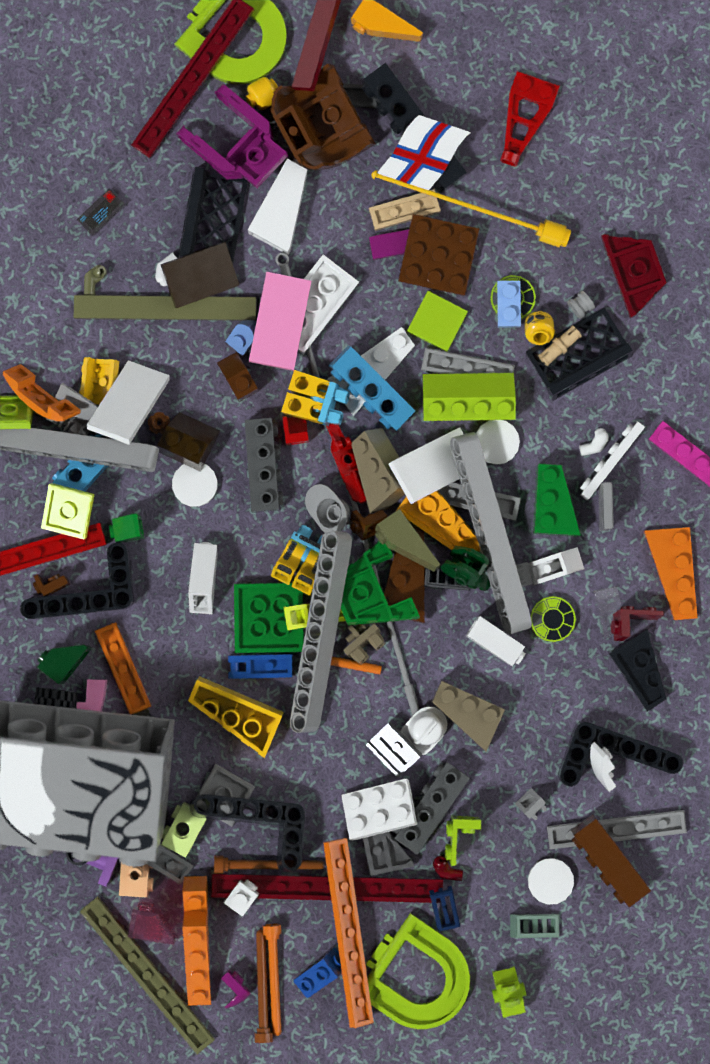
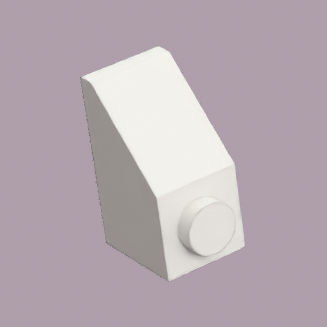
[528,547,584,585]

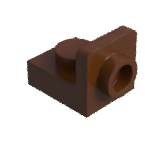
[349,510,387,541]
[33,574,71,597]

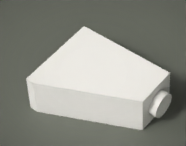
[188,542,218,614]
[465,616,526,666]

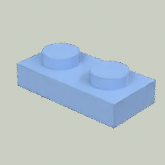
[497,281,521,328]

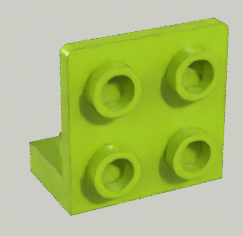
[445,816,481,866]

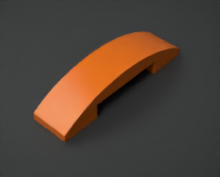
[3,364,81,421]

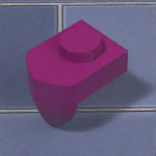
[221,969,251,1008]

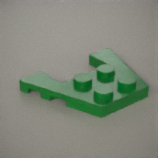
[341,541,420,625]

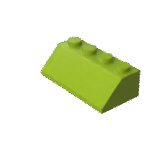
[422,373,516,421]

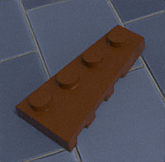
[384,526,425,624]

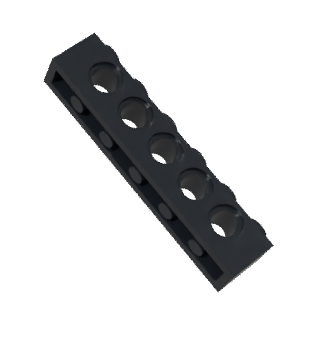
[362,63,467,192]

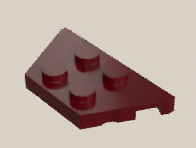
[601,234,667,319]

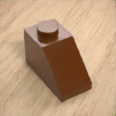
[217,352,259,402]

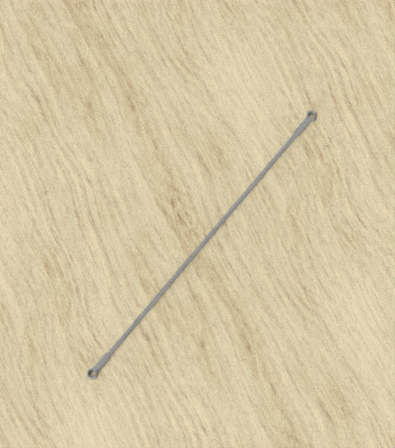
[275,253,420,717]

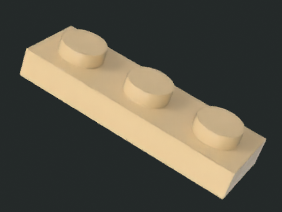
[369,189,441,231]

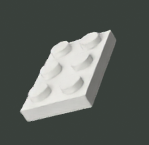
[341,778,417,841]

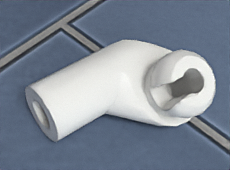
[155,252,177,286]
[579,428,609,456]

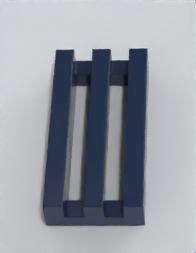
[429,886,461,932]

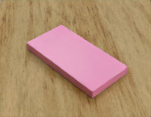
[249,272,311,371]

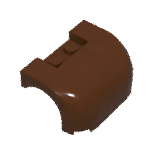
[270,64,376,170]

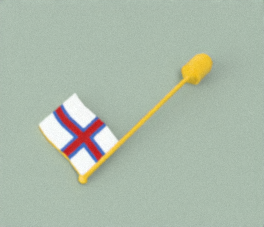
[371,115,571,248]

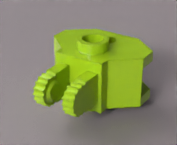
[492,966,527,1018]

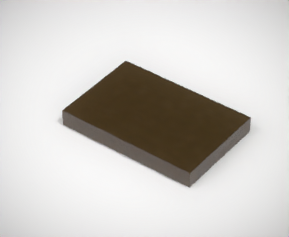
[160,242,239,308]

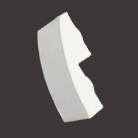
[590,742,616,792]

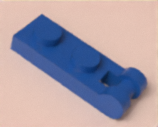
[228,654,293,679]

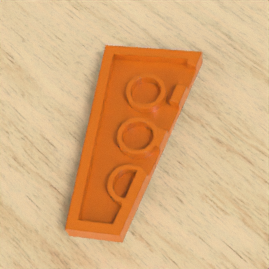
[644,527,698,620]

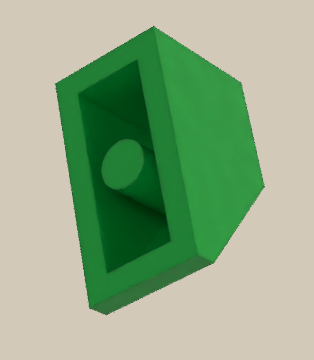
[109,513,144,543]

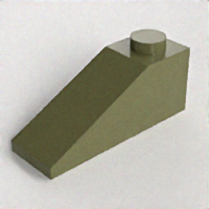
[375,509,440,572]

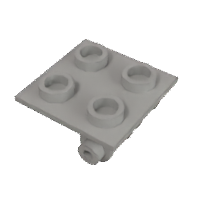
[46,383,98,436]

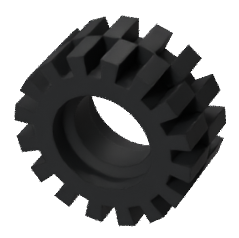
[34,687,78,709]

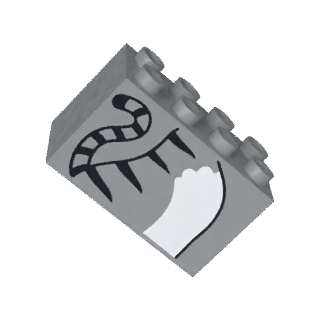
[0,700,175,867]

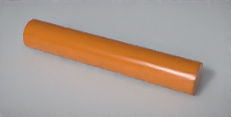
[331,656,382,675]

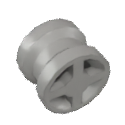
[567,290,595,319]

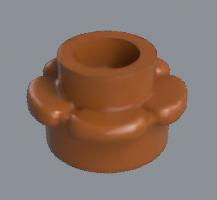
[148,412,170,434]

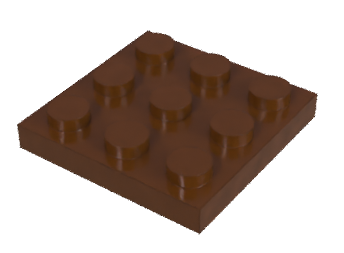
[398,214,479,296]

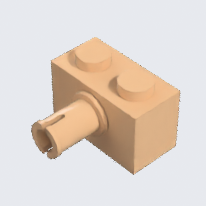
[119,863,154,897]

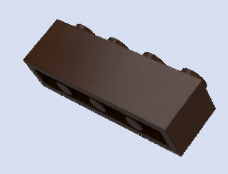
[571,814,651,908]

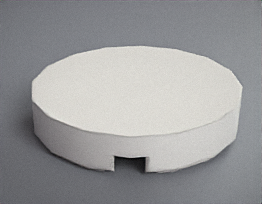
[476,420,520,465]
[172,464,218,507]
[528,858,574,905]

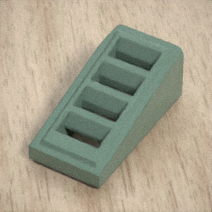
[510,914,559,938]

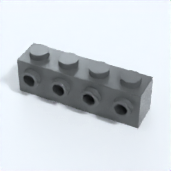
[245,418,283,513]
[393,762,470,854]

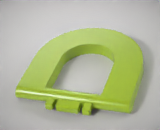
[174,0,287,85]
[366,913,470,1029]

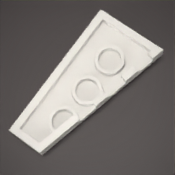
[327,327,415,417]

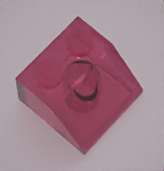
[128,902,178,945]

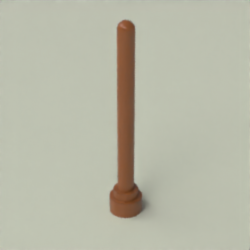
[214,855,325,874]
[254,930,273,1043]

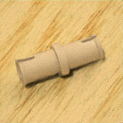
[538,325,582,367]

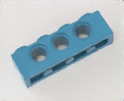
[329,346,415,431]
[52,433,135,491]

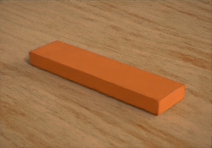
[95,622,152,715]

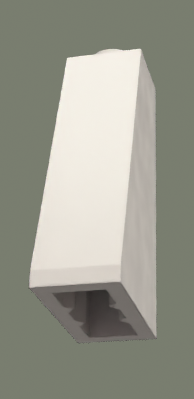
[248,159,308,255]

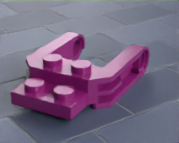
[176,84,288,189]

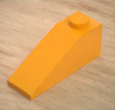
[351,0,423,42]

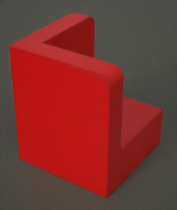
[283,416,309,445]

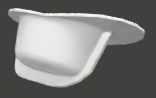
[401,707,447,755]

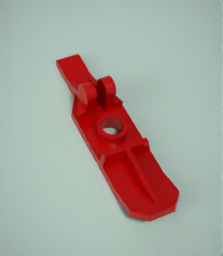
[326,424,366,504]

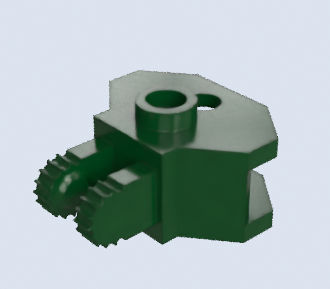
[440,546,490,591]

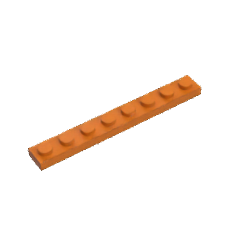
[323,838,374,1028]

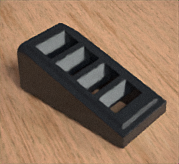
[424,565,470,591]

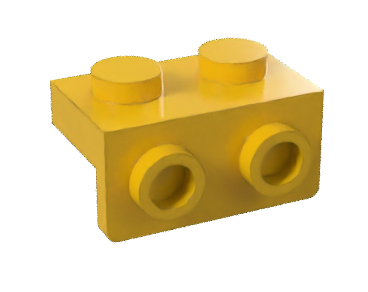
[79,357,119,406]

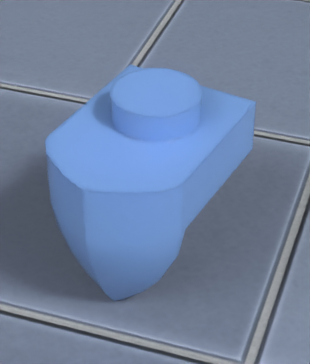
[225,320,257,356]

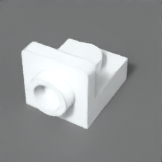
[224,880,259,917]

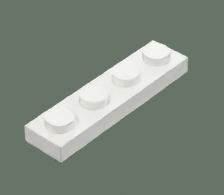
[580,422,645,500]

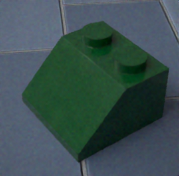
[37,645,92,684]

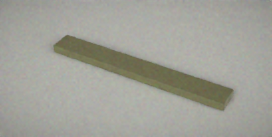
[74,295,256,321]
[80,896,215,1055]

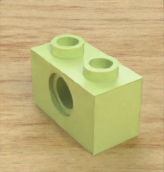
[161,802,206,858]

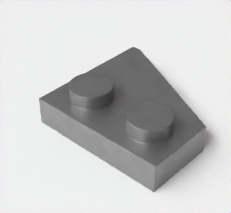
[363,832,414,876]

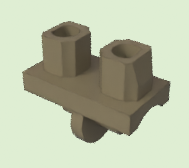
[343,623,386,665]

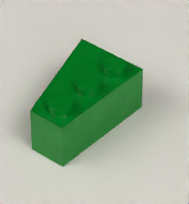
[533,464,581,537]

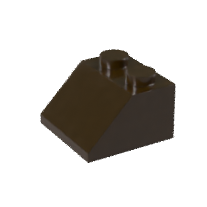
[157,412,220,471]

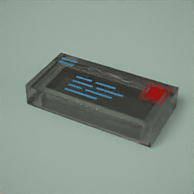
[77,188,126,237]

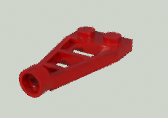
[500,71,560,167]

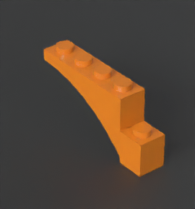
[182,876,211,1006]

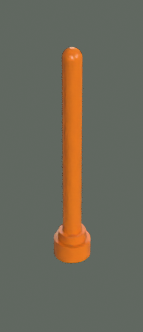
[263,924,281,1036]

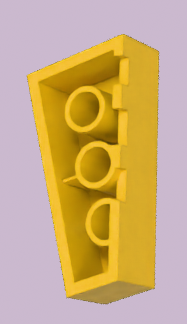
[188,676,284,758]

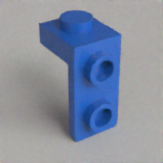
[294,947,342,998]

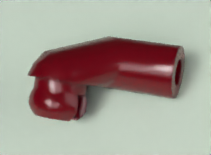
[433,856,463,881]

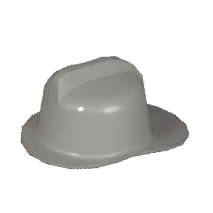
[305,484,350,533]

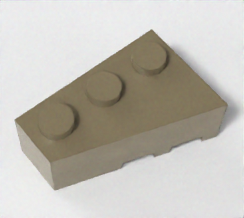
[352,428,405,513]
[431,681,505,752]

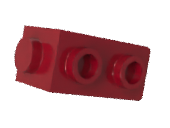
[611,606,664,641]

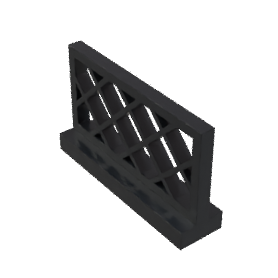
[178,166,248,264]
[526,307,633,401]

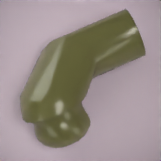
[84,265,107,295]

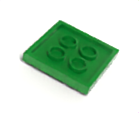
[234,583,304,653]

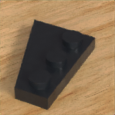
[609,629,667,712]

